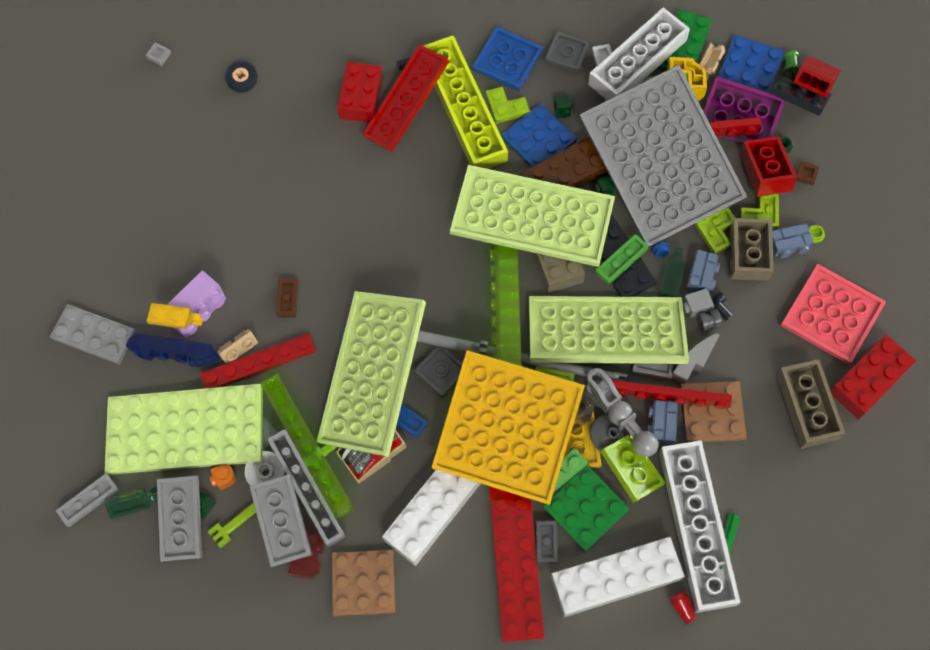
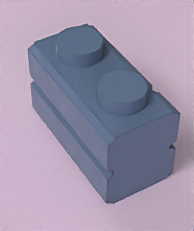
[772,223,814,258]
[686,250,720,292]
[647,400,678,446]

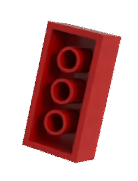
[830,334,917,420]

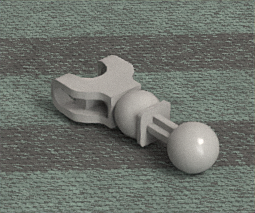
[586,368,659,457]

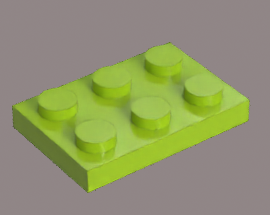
[600,434,666,503]

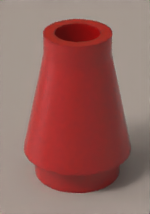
[670,590,697,624]

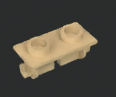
[699,43,725,81]
[217,329,258,364]

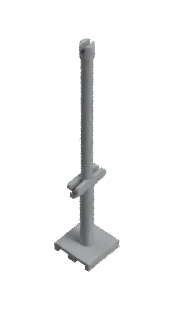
[417,330,627,382]

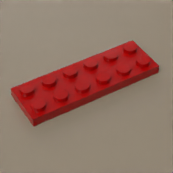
[362,44,450,152]

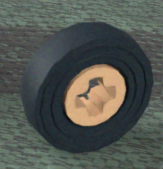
[225,62,257,92]

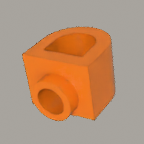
[209,464,236,491]

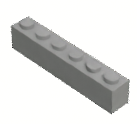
[267,429,346,547]

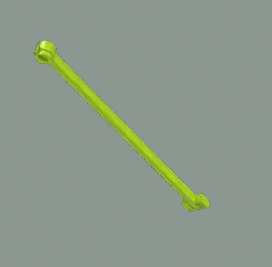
[208,445,337,548]

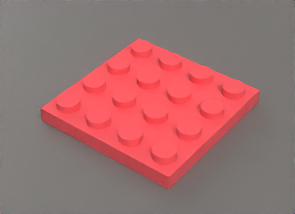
[780,264,886,365]

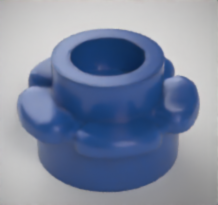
[652,241,670,258]

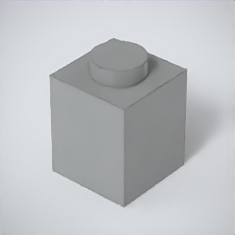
[682,289,714,319]

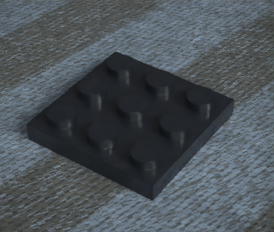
[769,72,832,116]

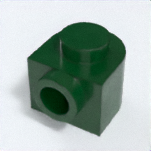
[554,95,574,118]
[594,175,616,196]

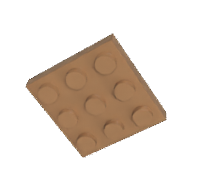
[680,381,747,443]
[332,550,396,617]

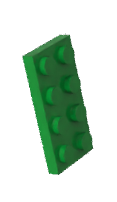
[657,9,712,71]

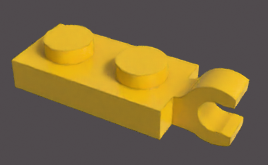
[147,303,203,329]

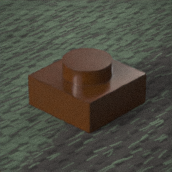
[796,161,819,186]

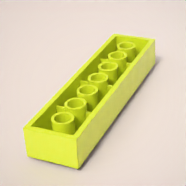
[424,35,508,169]

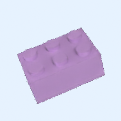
[167,270,226,338]

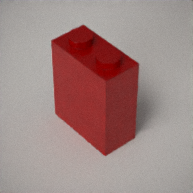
[793,55,841,98]

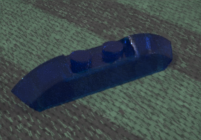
[126,333,221,367]

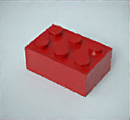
[337,62,383,123]
[740,136,797,197]

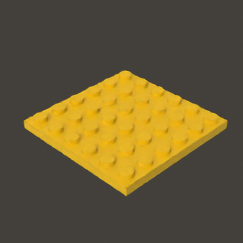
[432,350,585,505]

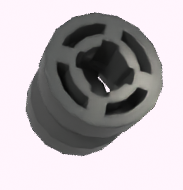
[697,309,722,332]

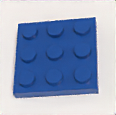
[472,27,543,91]
[719,35,784,93]
[501,103,577,168]

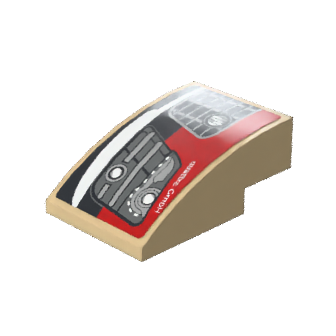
[336,430,407,484]

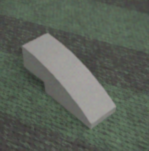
[671,333,720,384]

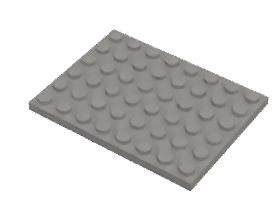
[579,65,747,247]

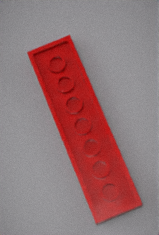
[489,486,544,643]

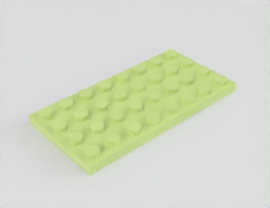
[450,165,615,267]
[317,291,426,457]
[529,296,689,364]
[104,384,263,475]

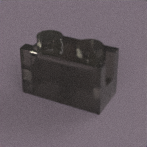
[571,394,594,432]

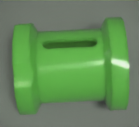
[783,51,800,74]

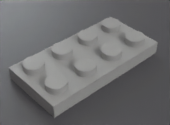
[50,304,137,365]
[250,475,312,567]
[157,476,202,562]

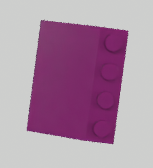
[703,76,786,143]

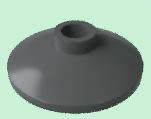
[590,415,626,451]

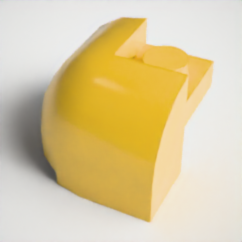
[667,57,707,101]

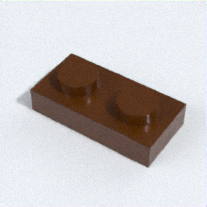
[276,279,298,317]

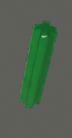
[719,513,740,569]

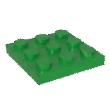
[543,465,629,552]

